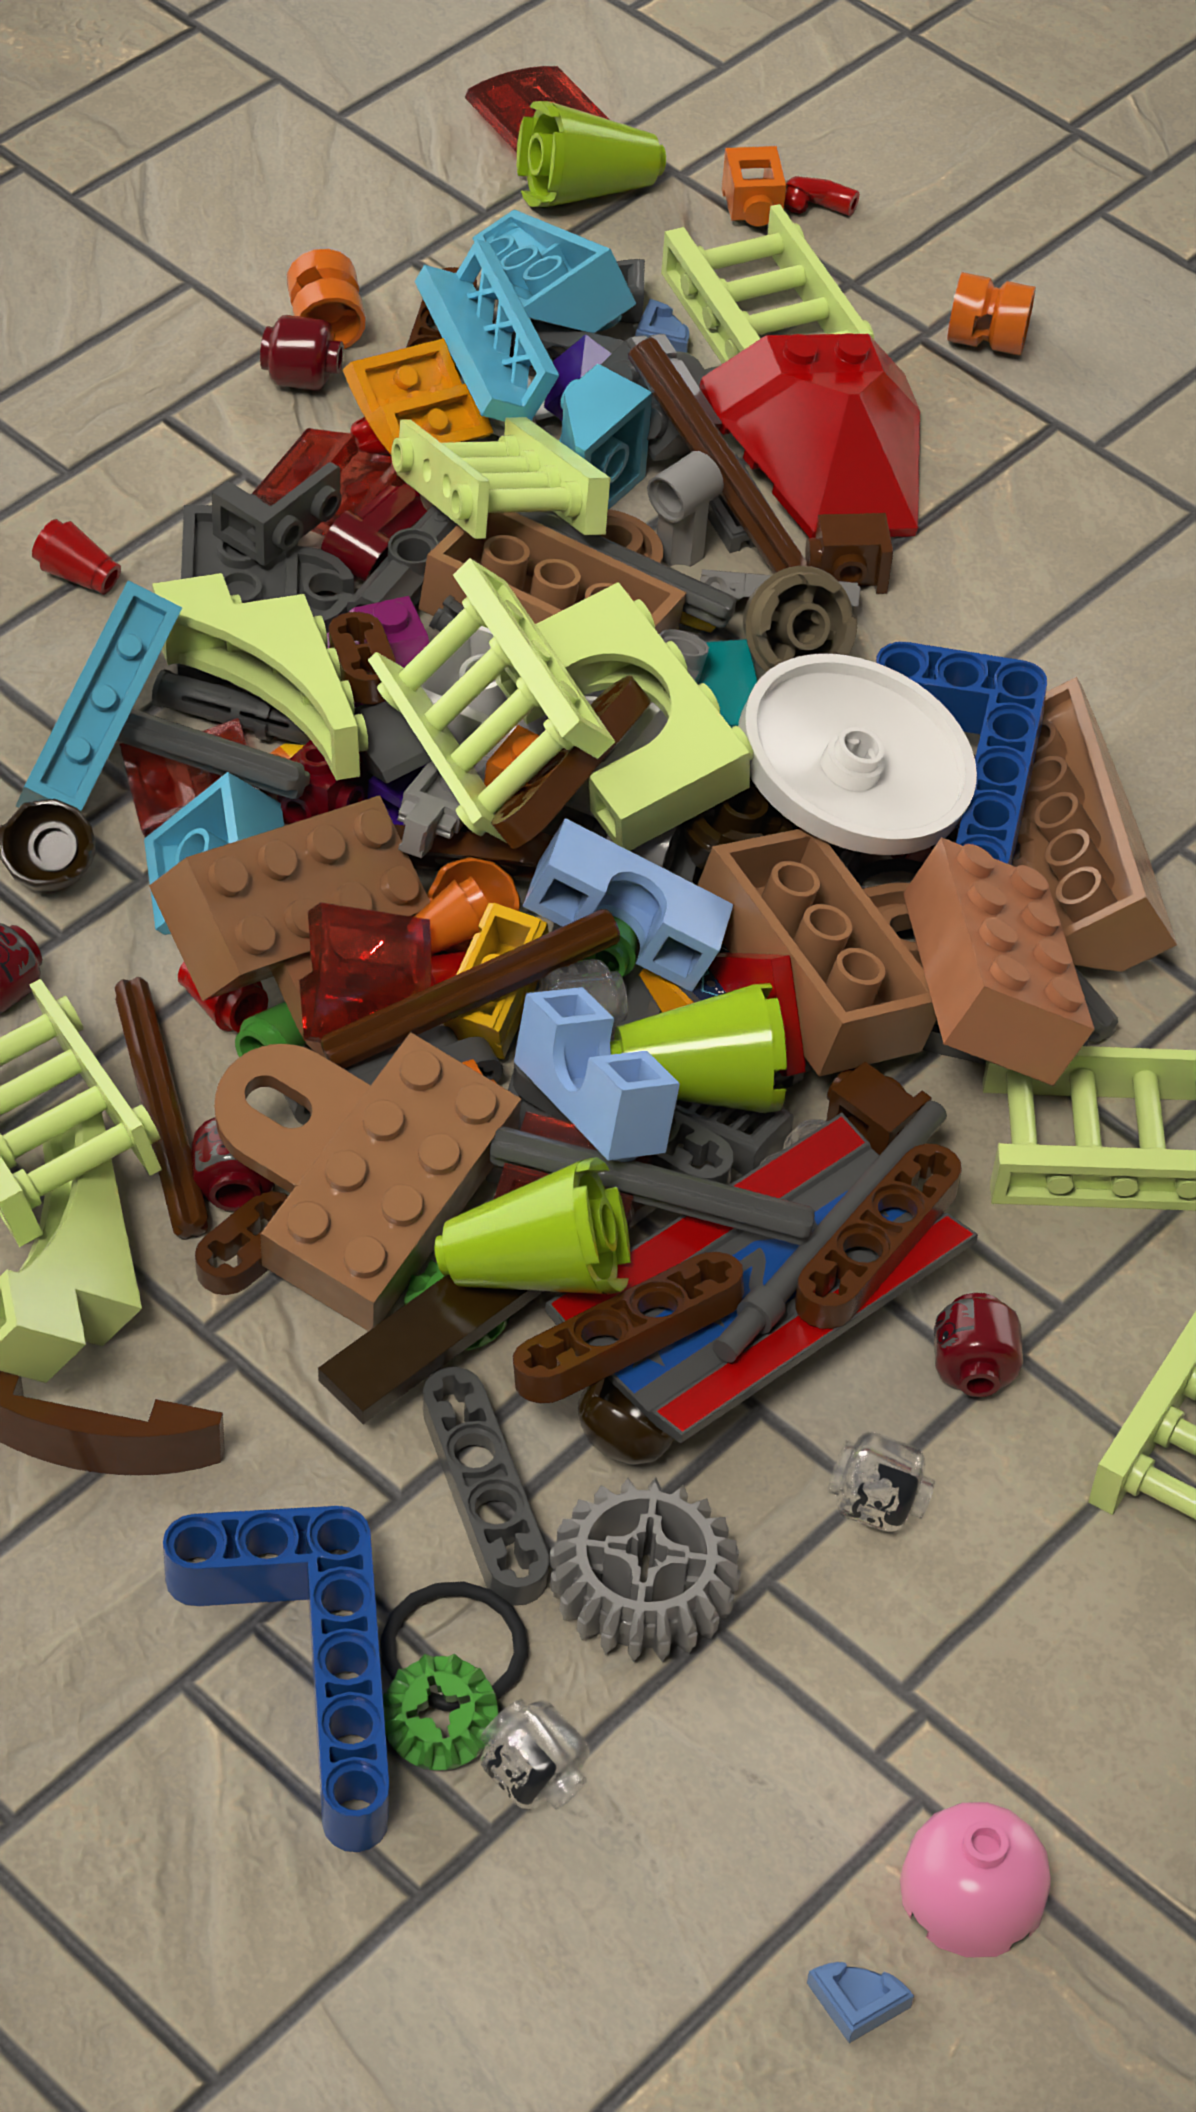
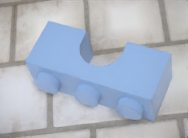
[523,818,733,992]
[514,987,680,1162]

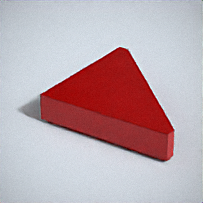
[708,952,806,1076]

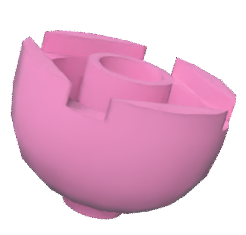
[900,1802,1051,1958]

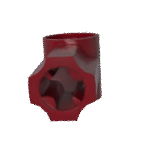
[321,483,427,582]

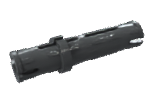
[152,669,310,745]

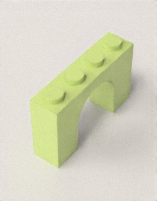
[495,582,754,851]

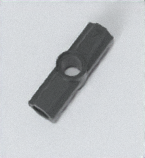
[347,505,458,612]

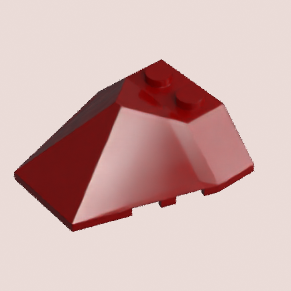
[699,333,920,538]

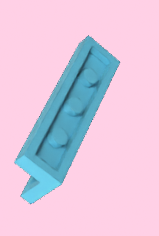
[415,239,559,422]
[16,580,182,811]

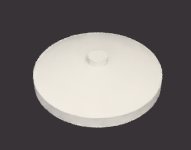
[738,654,977,855]

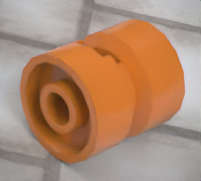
[287,249,366,349]
[947,272,1036,356]

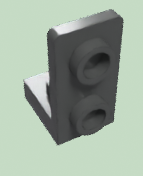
[212,462,342,567]

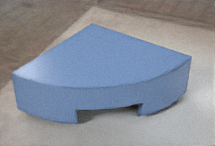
[635,299,689,353]
[807,1962,914,2043]

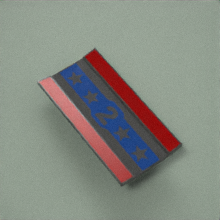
[545,1113,978,1443]

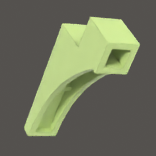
[152,573,368,780]
[0,1093,142,1383]

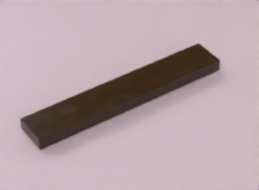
[318,1198,657,1424]

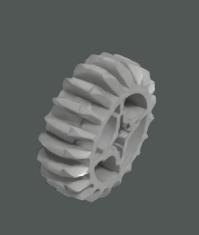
[549,1477,741,1662]

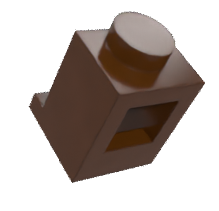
[805,513,893,594]
[826,1061,932,1155]

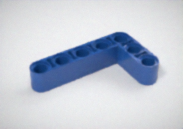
[876,642,1047,865]
[163,1506,389,1852]

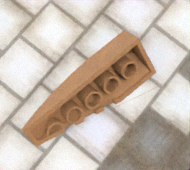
[1013,677,1177,972]

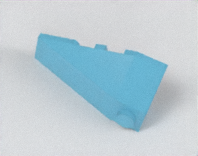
[472,209,636,333]

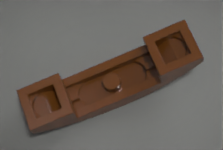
[0,1371,225,1475]

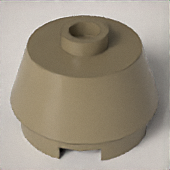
[743,566,857,672]

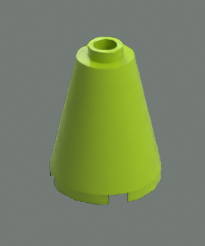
[516,101,666,208]
[610,983,787,1113]
[434,1157,630,1295]

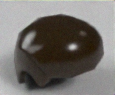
[0,799,96,892]
[578,1378,674,1465]

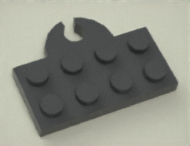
[177,505,354,684]

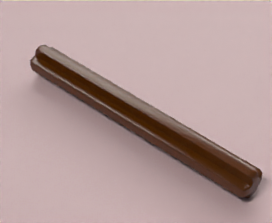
[628,337,807,574]
[321,909,620,1069]
[115,977,209,1239]

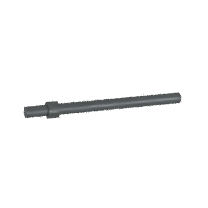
[713,1101,947,1363]

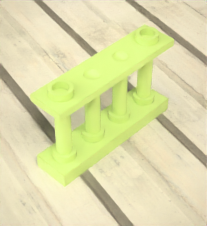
[661,204,874,364]
[391,417,610,539]
[368,558,615,843]
[0,979,162,1247]
[982,1046,1196,1211]
[1088,1311,1196,1520]

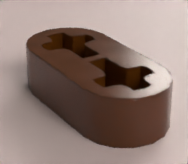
[329,612,396,704]
[195,1191,288,1295]

